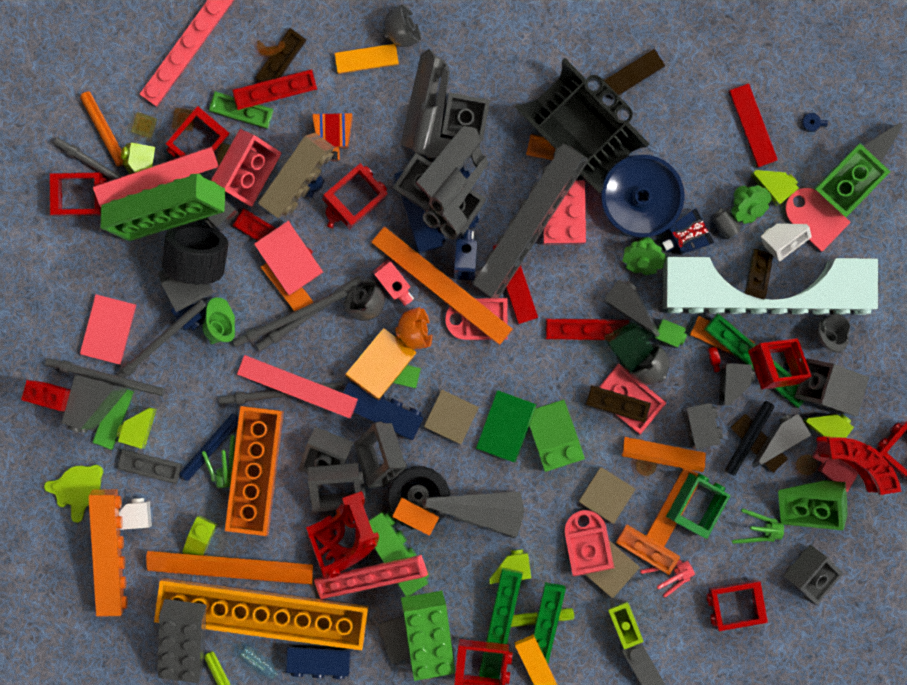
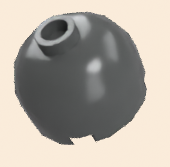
[383,4,422,47]
[344,279,385,321]
[628,343,670,385]

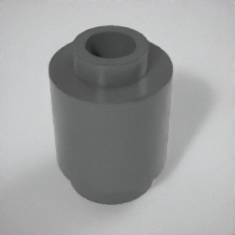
[711,208,741,239]
[408,484,429,506]

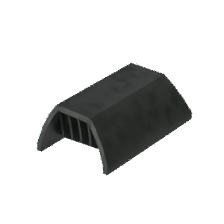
[515,57,649,193]

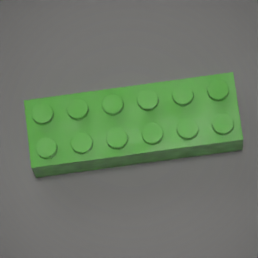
[100,174,225,241]

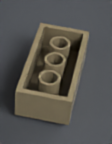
[258,133,335,218]

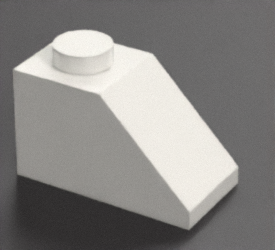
[761,224,812,262]
[119,498,152,530]

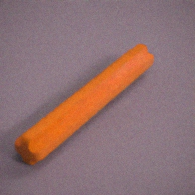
[80,91,123,166]

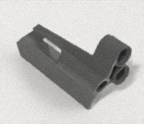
[401,49,451,161]
[416,126,488,239]

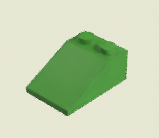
[814,143,891,217]
[529,400,585,472]
[778,480,848,530]

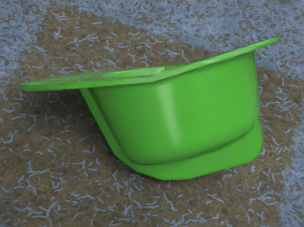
[202,297,235,344]

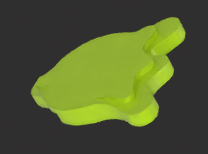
[44,465,104,523]

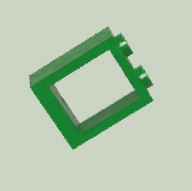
[666,473,731,539]

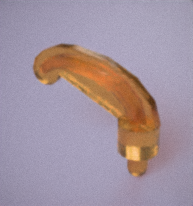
[256,40,285,56]

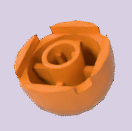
[395,307,432,349]

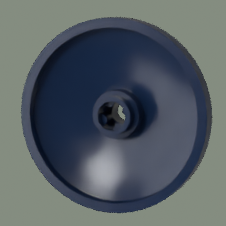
[601,155,685,238]

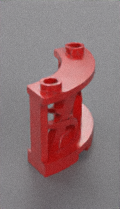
[816,436,902,495]
[306,491,379,578]

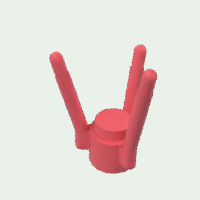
[640,560,695,598]

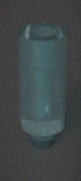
[240,644,279,679]

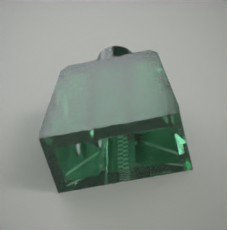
[603,322,653,372]

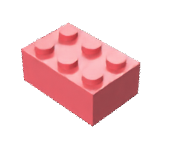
[211,129,282,207]
[543,180,586,245]

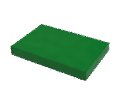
[476,390,537,463]

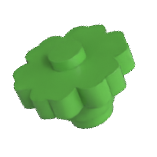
[731,185,772,224]
[623,238,666,275]

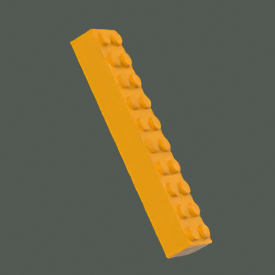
[154,578,369,650]

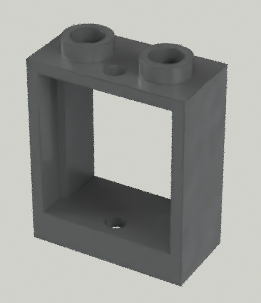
[354,422,407,488]
[308,463,366,512]

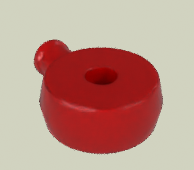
[325,206,341,229]
[707,347,721,372]

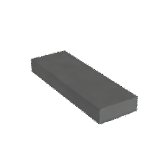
[117,449,182,484]

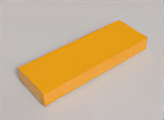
[335,44,399,74]
[514,634,558,685]

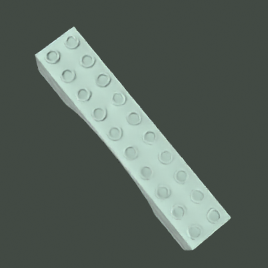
[663,257,878,315]

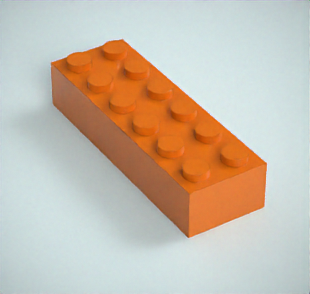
[225,406,284,536]

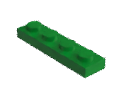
[532,582,566,663]

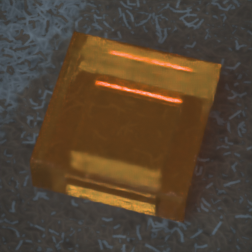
[172,107,195,132]

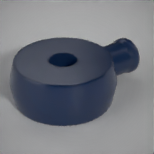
[802,113,828,132]
[306,175,324,198]

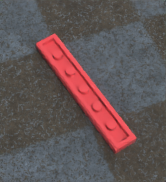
[93,146,219,207]
[237,355,358,419]
[314,555,428,599]

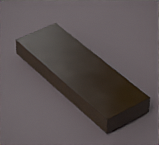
[255,28,307,83]
[604,49,665,99]
[744,248,773,300]
[585,385,651,423]
[730,413,788,473]

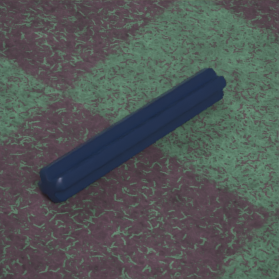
[180,413,239,481]

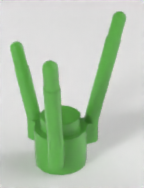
[202,435,234,488]
[732,508,784,544]

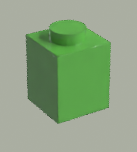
[653,319,687,348]

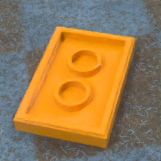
[346,328,416,401]

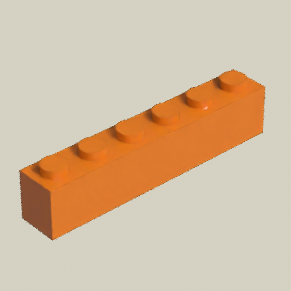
[88,489,128,616]

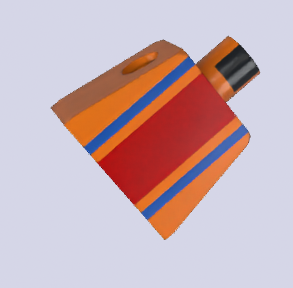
[313,113,353,161]

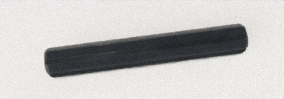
[725,401,775,476]

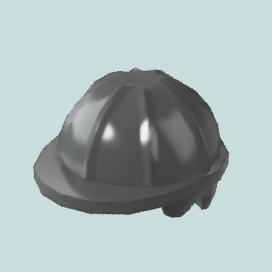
[816,314,851,353]

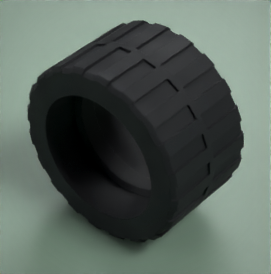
[162,224,229,285]
[387,466,450,529]

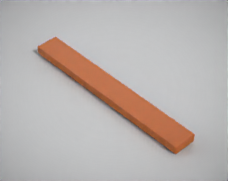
[371,226,513,345]
[146,551,313,585]

